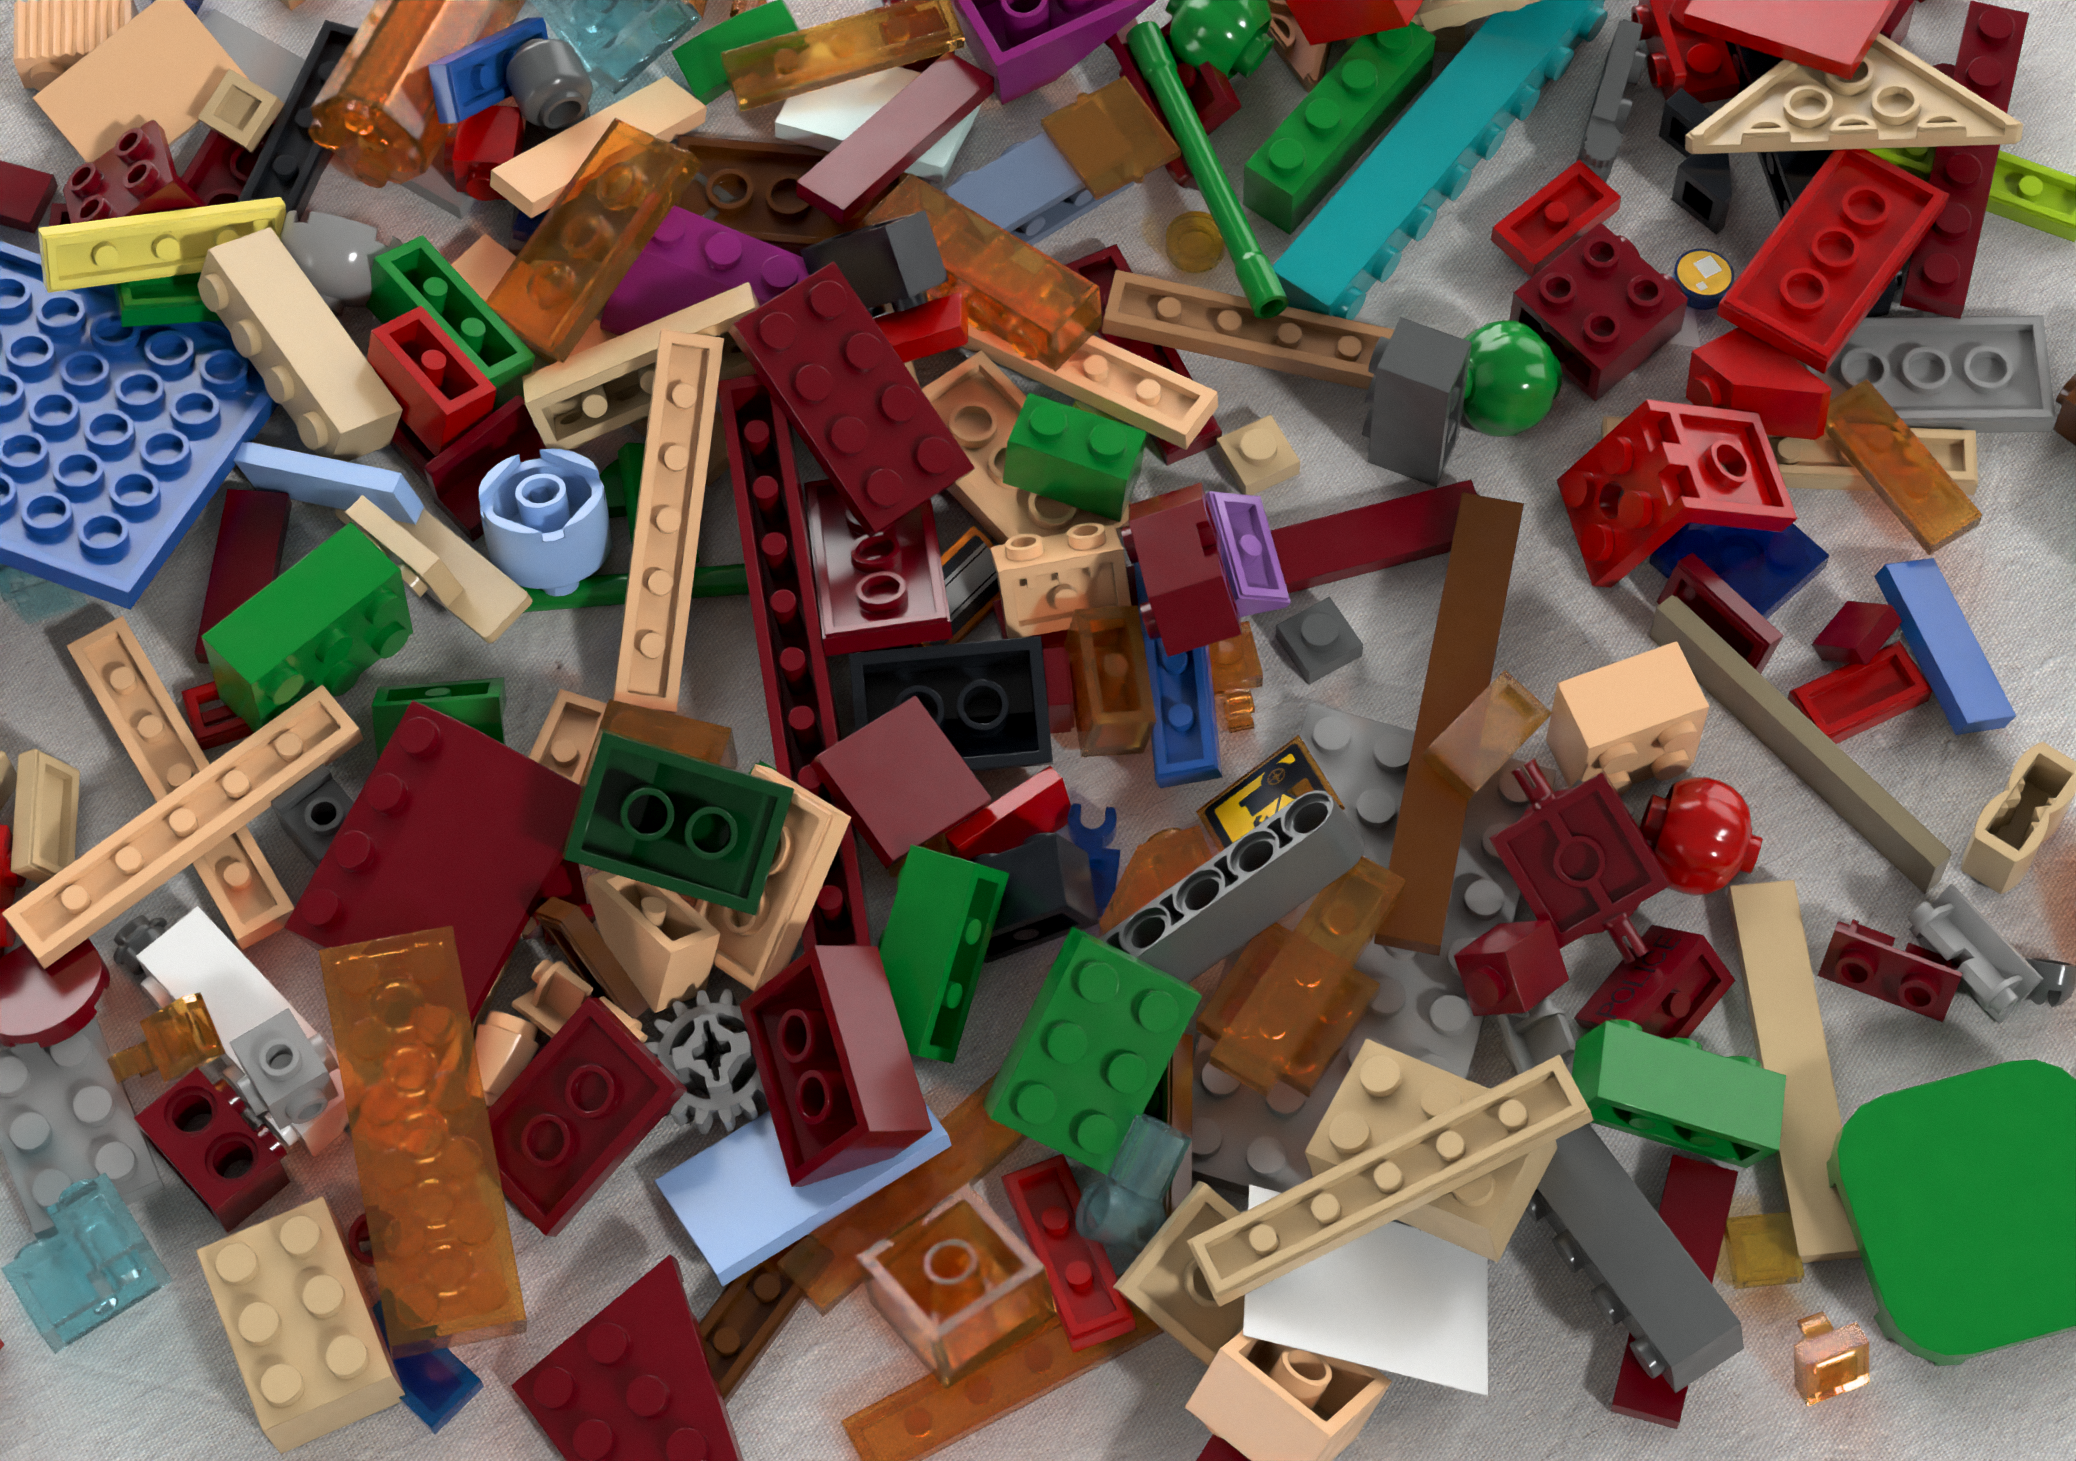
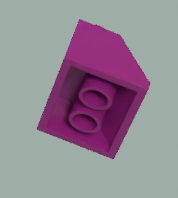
[600,196,809,336]

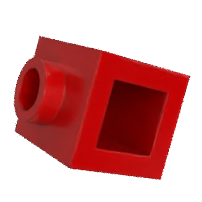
[444,105,524,201]

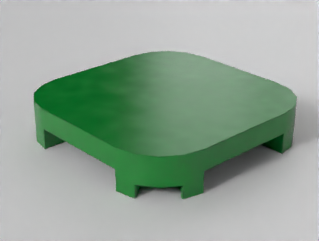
[1826,1059,2076,1366]

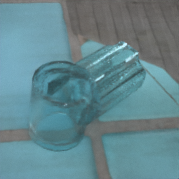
[1075,1114,1192,1256]

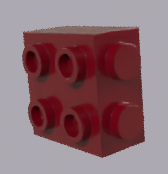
[1509,222,1688,402]

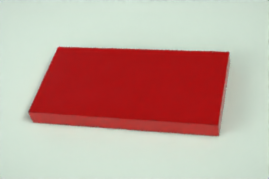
[1716,149,1950,374]

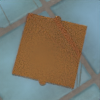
[1041,76,1181,201]

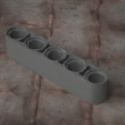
[1098,790,1365,984]

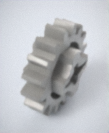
[645,989,767,1134]

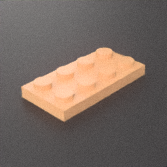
[922,350,1132,545]

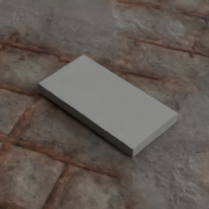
[1798,315,2056,433]

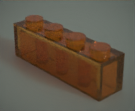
[863,173,1102,372]

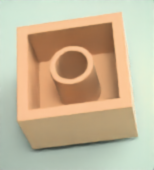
[1546,641,1709,796]
[1185,1330,1392,1461]

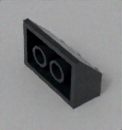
[849,636,1053,772]

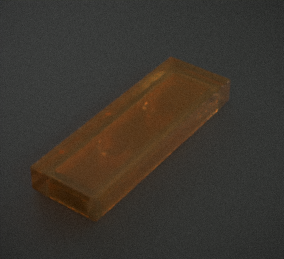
[1825,379,1983,555]

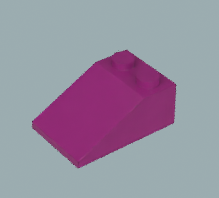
[949,0,1157,105]

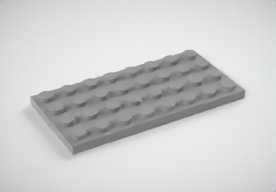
[1192,703,1557,1231]

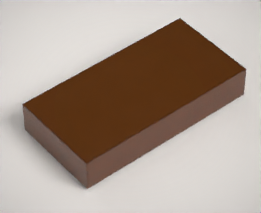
[535,897,650,1018]

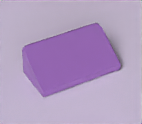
[1206,491,1291,617]

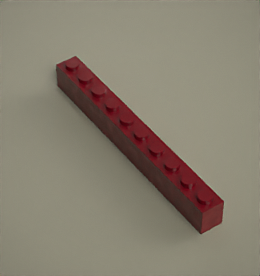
[718,374,875,953]

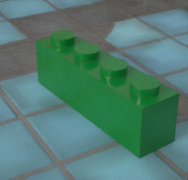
[1243,21,1436,235]

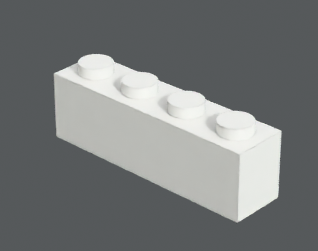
[136,906,371,1157]

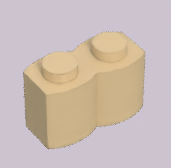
[1961,742,2076,894]

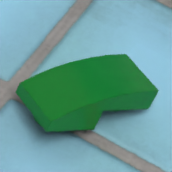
[672,0,811,106]

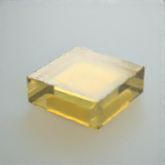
[1724,1212,1805,1289]

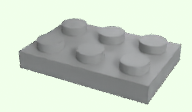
[0,1016,165,1243]

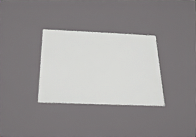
[1243,1185,1488,1396]

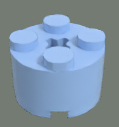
[479,448,613,596]

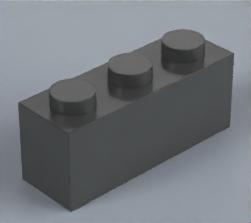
[1362,317,1472,487]

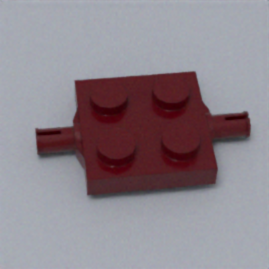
[1489,758,1671,964]

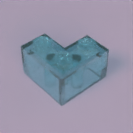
[1,1172,173,1354]

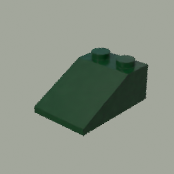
[562,728,794,916]

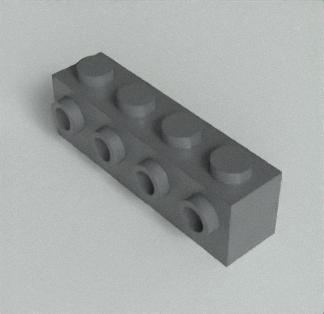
[1525,1123,1744,1393]

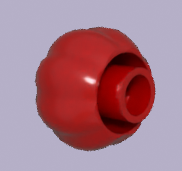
[1639,777,1763,896]

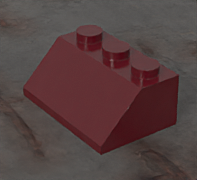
[739,945,932,1187]

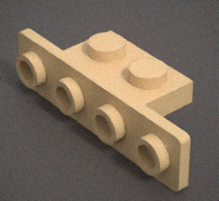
[335,495,532,644]

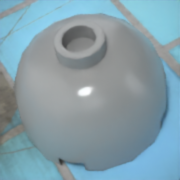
[280,211,403,316]

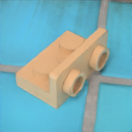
[991,523,1133,639]

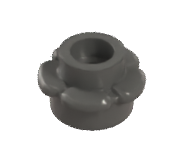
[113,915,167,975]

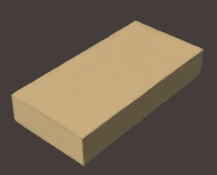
[11,749,80,885]

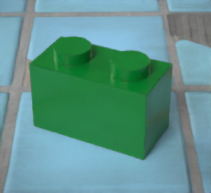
[1003,393,1147,522]

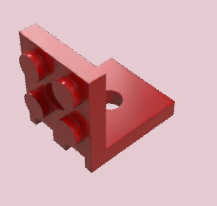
[1556,399,1797,588]

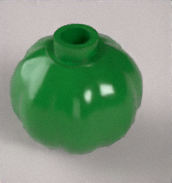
[1165,0,1275,80]
[1462,320,1562,437]

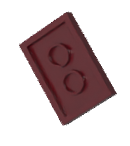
[459,997,688,1237]

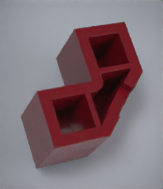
[1121,482,1242,657]

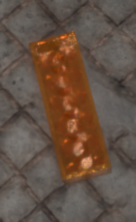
[318,926,527,1359]

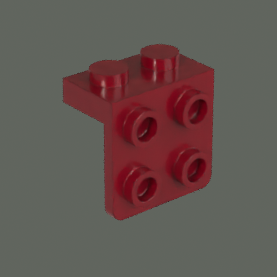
[63,120,208,224]

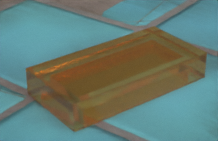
[1421,670,1552,801]

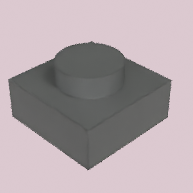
[1275,596,1363,685]

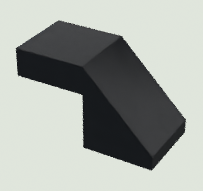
[1659,88,1732,235]

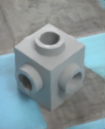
[229,1008,339,1130]

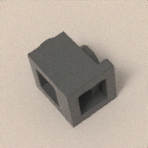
[271,764,354,868]

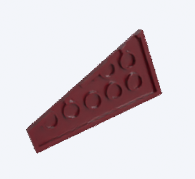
[511,1254,744,1461]

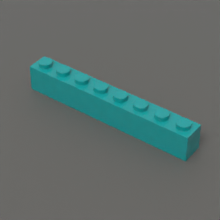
[1273,0,1608,320]

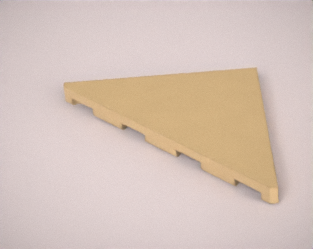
[1685,33,2023,154]

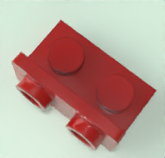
[1631,0,1740,104]

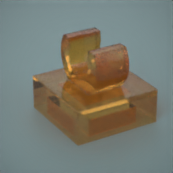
[1794,1311,1869,1407]

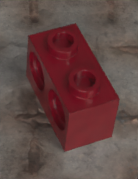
[134,1067,291,1233]

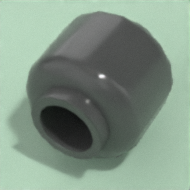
[505,38,593,129]

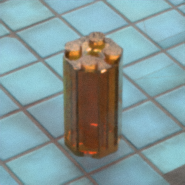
[308,0,526,188]

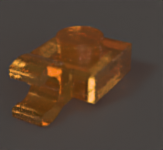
[1209,621,1263,733]
[107,992,226,1084]

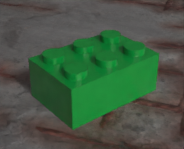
[201,522,413,733]
[982,926,1202,1177]

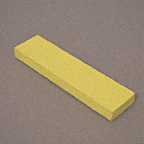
[38,197,286,293]

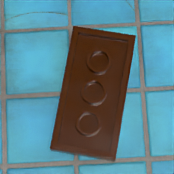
[668,135,914,257]

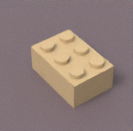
[1305,1039,1557,1263]
[196,1196,408,1454]

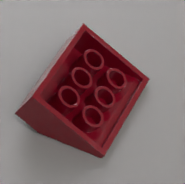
[284,700,582,1025]

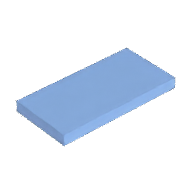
[654,1103,952,1287]

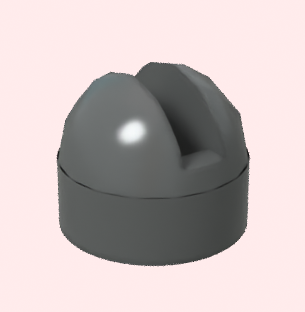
[2025,957,2076,1007]

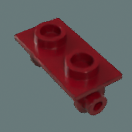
[1817,919,1963,1023]

